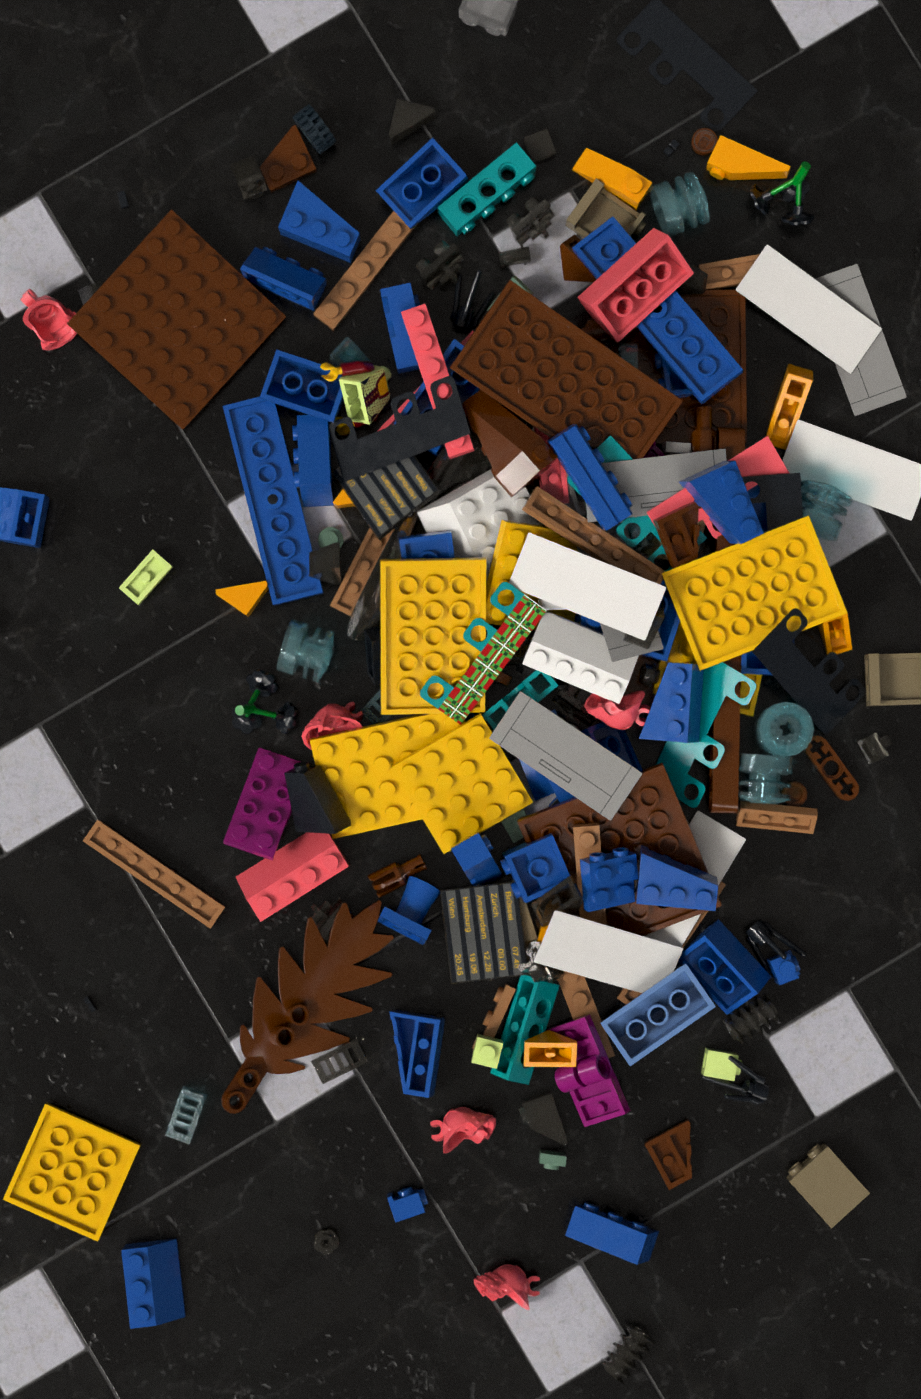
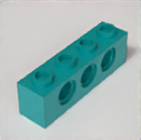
[437,142,536,236]
[490,974,560,1085]

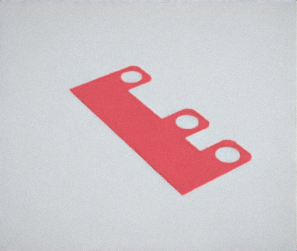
[646,436,790,539]

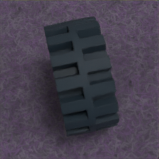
[292,104,336,154]

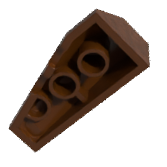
[462,389,558,498]

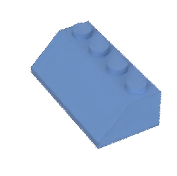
[600,963,716,1066]

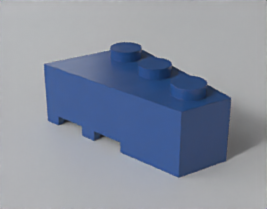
[380,283,420,374]
[679,461,764,544]
[565,1202,659,1265]

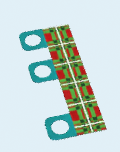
[420,582,547,725]

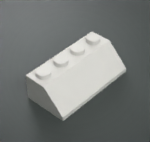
[522,611,639,704]

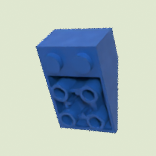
[0,487,50,548]

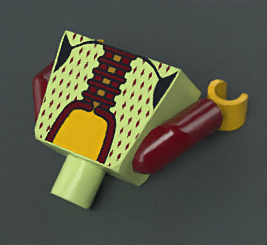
[320,361,391,436]

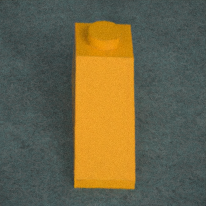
[707,135,791,180]
[572,148,652,211]
[765,364,813,450]

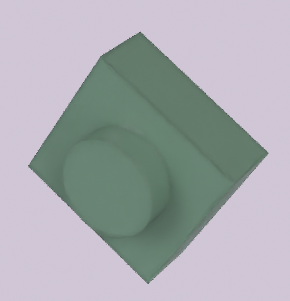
[501,809,527,843]
[539,1149,567,1170]

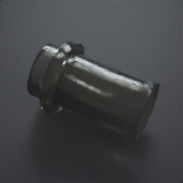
[498,245,531,268]

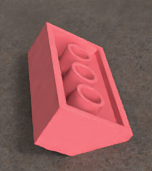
[577,228,694,343]
[236,832,350,922]

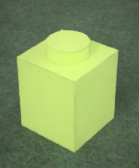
[471,1034,503,1069]
[701,1047,742,1081]

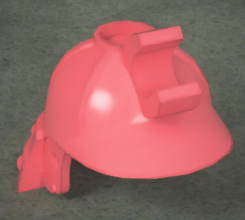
[20,288,77,350]
[584,690,651,730]
[301,702,363,750]
[430,1107,496,1154]
[474,1264,540,1310]

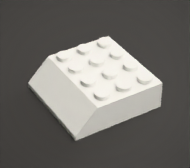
[417,469,544,584]

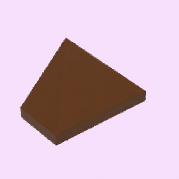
[560,234,597,282]

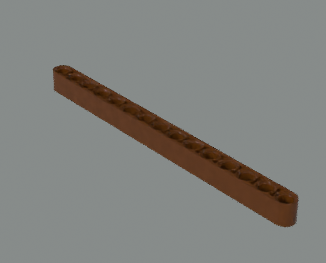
[709,427,745,814]

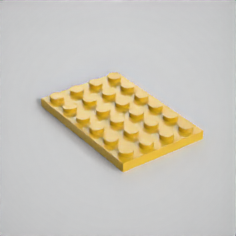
[662,516,847,671]
[380,557,486,715]
[310,713,465,839]

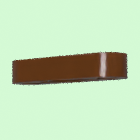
[804,736,859,801]

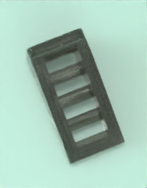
[311,1037,369,1084]

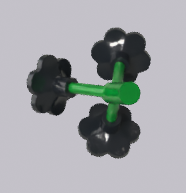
[750,161,814,225]
[232,669,297,734]

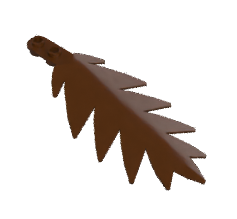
[221,900,394,1114]

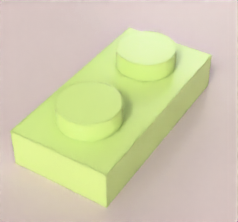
[119,550,173,605]

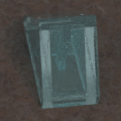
[330,337,374,367]

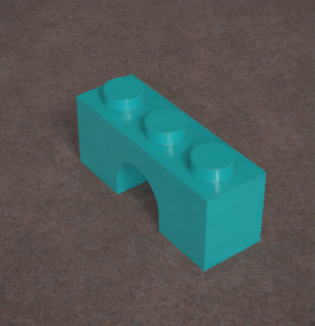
[482,670,558,731]

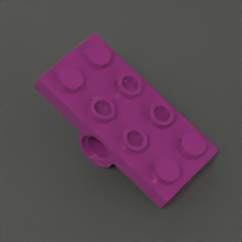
[223,747,300,861]
[546,1014,631,1127]

